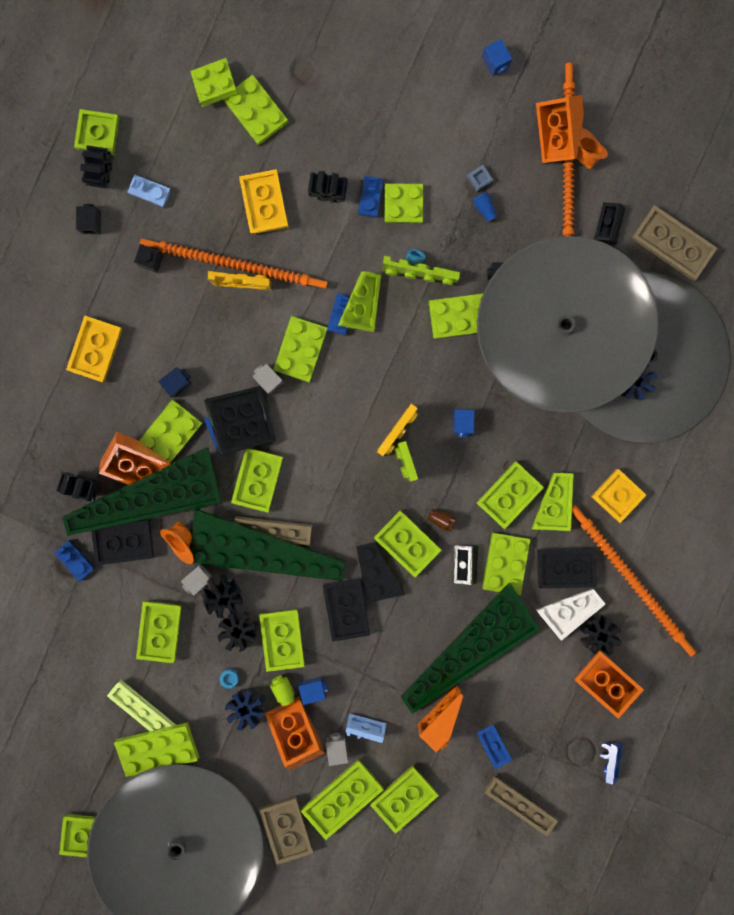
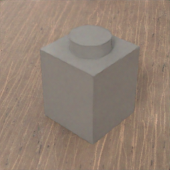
[253,364,284,395]
[181,565,214,596]
[326,733,348,766]

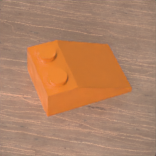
[536,95,584,163]
[99,432,170,485]
[574,650,644,719]
[417,685,463,752]
[265,696,325,770]

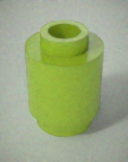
[270,675,295,706]

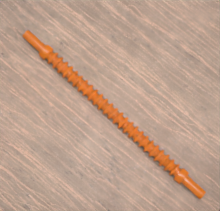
[562,62,575,237]
[140,238,328,289]
[572,505,696,656]

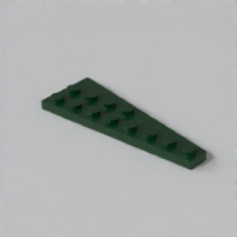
[63,447,221,536]
[191,508,345,581]
[401,583,540,714]

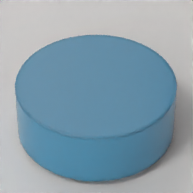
[405,249,426,266]
[220,668,240,689]

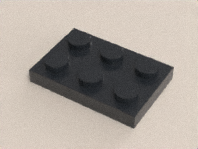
[91,520,154,566]
[537,548,597,589]
[323,578,370,642]

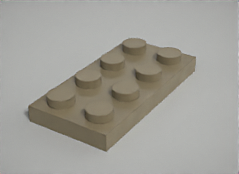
[631,205,718,281]

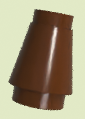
[427,509,457,532]

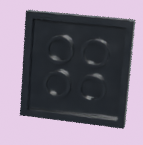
[204,386,276,456]

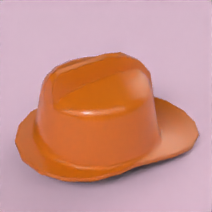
[576,128,608,169]
[160,522,194,564]

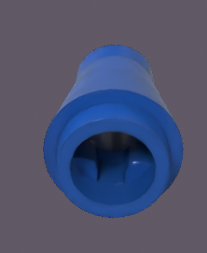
[472,191,497,222]

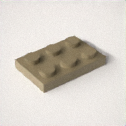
[259,796,314,865]

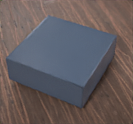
[467,164,494,192]

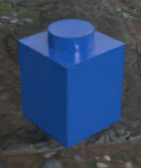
[482,39,512,76]
[453,410,474,437]
[298,676,329,705]

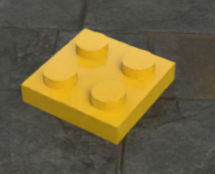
[591,469,646,523]

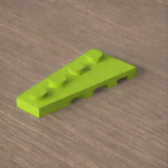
[382,256,460,285]

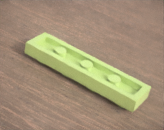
[107,680,176,731]

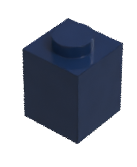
[158,367,192,398]

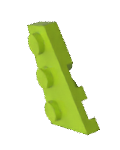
[338,271,381,332]
[531,473,574,531]

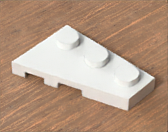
[536,588,605,640]

